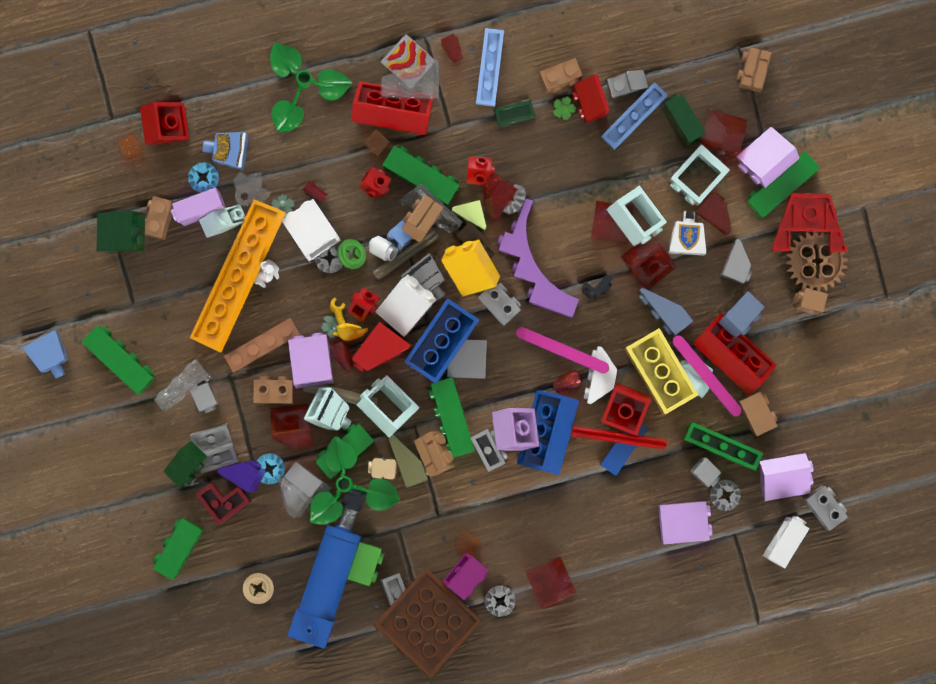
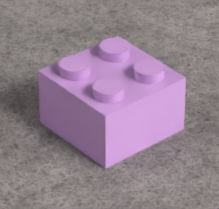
[492,408,539,451]

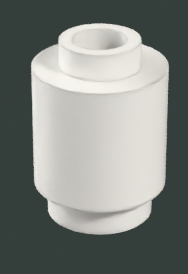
[368,236,398,261]

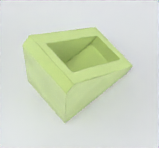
[451,200,486,231]

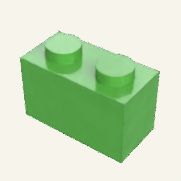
[348,541,384,586]

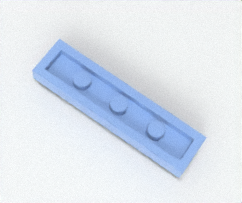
[476,28,504,107]

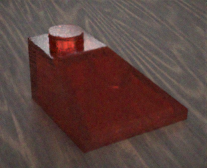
[700,109,747,156]
[590,200,634,244]
[620,242,676,290]
[270,404,313,449]

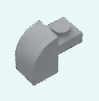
[284,461,332,498]

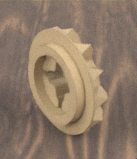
[243,573,274,604]

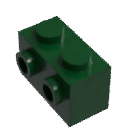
[163,441,207,488]

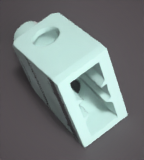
[304,387,351,431]

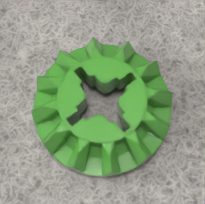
[336,239,366,270]

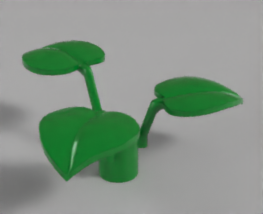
[270,42,352,132]
[310,437,400,524]

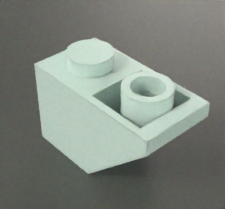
[199,204,245,237]

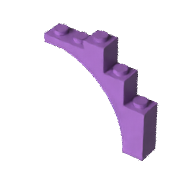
[496,199,579,318]

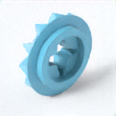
[188,163,219,193]
[256,454,285,484]

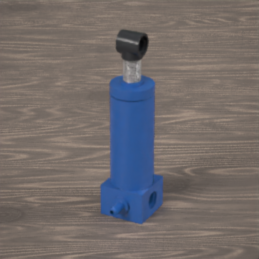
[288,489,367,649]

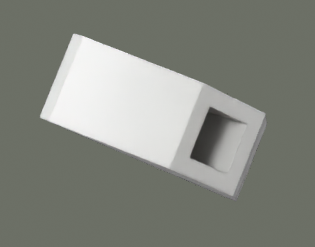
[584,346,617,404]

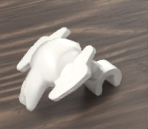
[254,259,279,288]

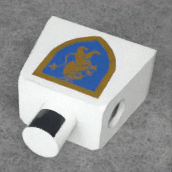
[668,211,706,256]

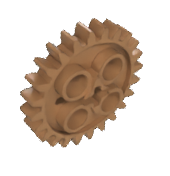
[784,232,848,292]

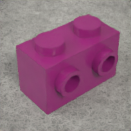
[442,552,489,600]

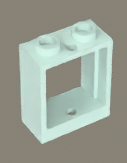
[669,144,730,206]
[606,185,667,246]
[357,375,419,438]

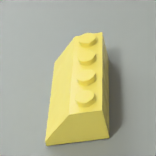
[624,328,698,415]

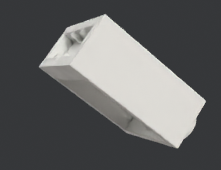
[762,516,810,568]

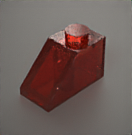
[483,172,518,220]
[696,193,731,236]

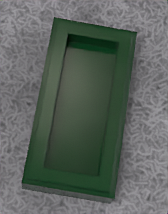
[494,99,536,128]

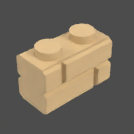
[368,458,397,479]

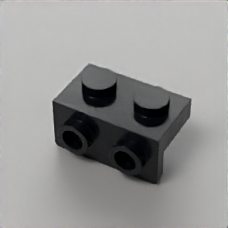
[581,274,613,299]

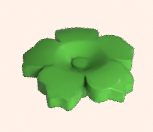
[553,97,576,120]

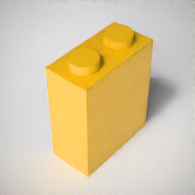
[441,240,500,297]

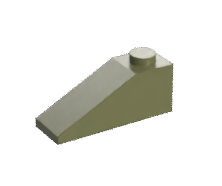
[388,434,428,488]

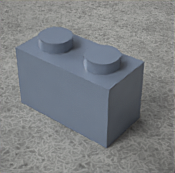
[718,292,764,338]

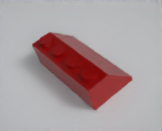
[351,81,434,135]
[693,313,776,396]

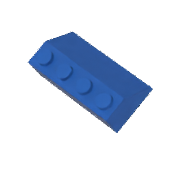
[404,298,479,383]
[517,390,579,475]

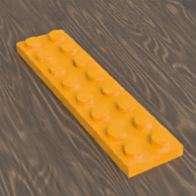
[190,200,286,352]

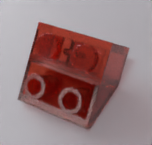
[525,557,576,609]

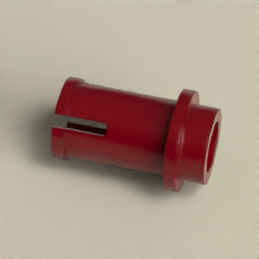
[303,181,328,204]

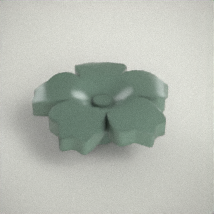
[271,194,295,215]
[320,316,338,339]

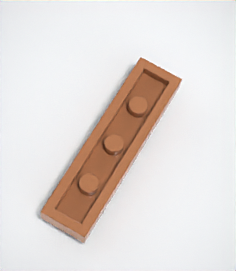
[224,318,300,373]

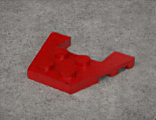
[772,193,848,253]

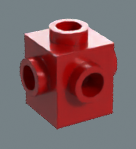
[467,157,495,185]
[358,167,391,199]
[347,287,379,322]

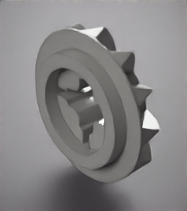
[500,184,526,214]
[314,244,343,273]
[710,480,741,511]
[485,586,516,617]

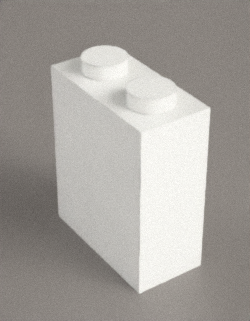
[282,199,341,261]
[375,274,437,337]

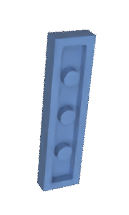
[601,82,668,150]

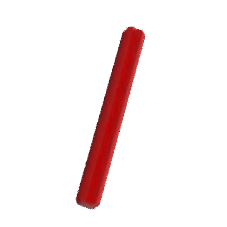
[571,426,667,450]

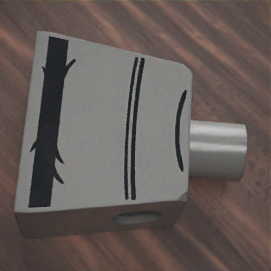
[401,253,446,301]

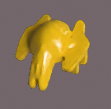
[329,298,368,341]

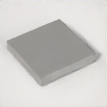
[447,340,487,379]

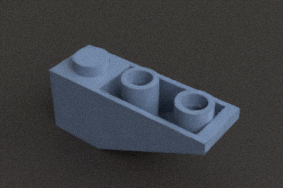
[638,288,693,336]

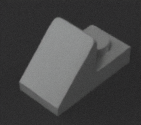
[607,70,648,99]

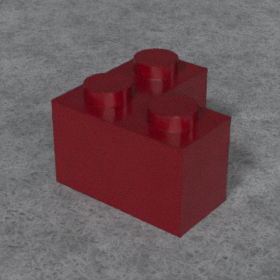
[195,482,252,525]

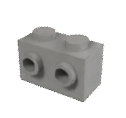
[478,283,521,326]
[471,428,508,472]
[803,486,848,531]

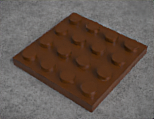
[373,568,482,679]

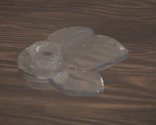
[234,172,271,206]

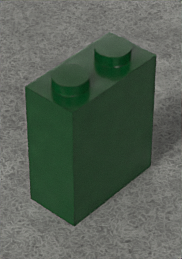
[662,94,706,148]
[96,211,145,253]

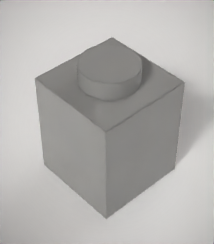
[190,382,219,413]

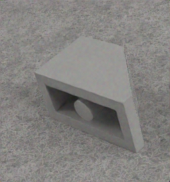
[720,239,752,285]
[689,457,721,487]

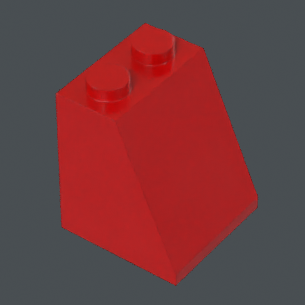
[352,322,411,372]

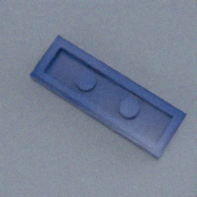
[600,424,649,476]

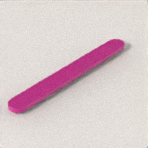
[516,327,609,373]
[673,336,742,416]

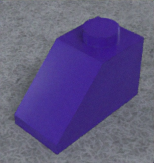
[217,461,266,492]

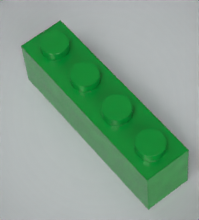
[382,146,460,207]
[746,151,820,220]
[82,325,156,395]
[428,377,475,458]
[682,422,763,471]

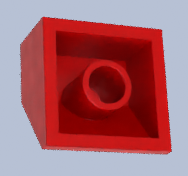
[571,74,610,124]
[140,102,189,145]
[601,382,652,436]

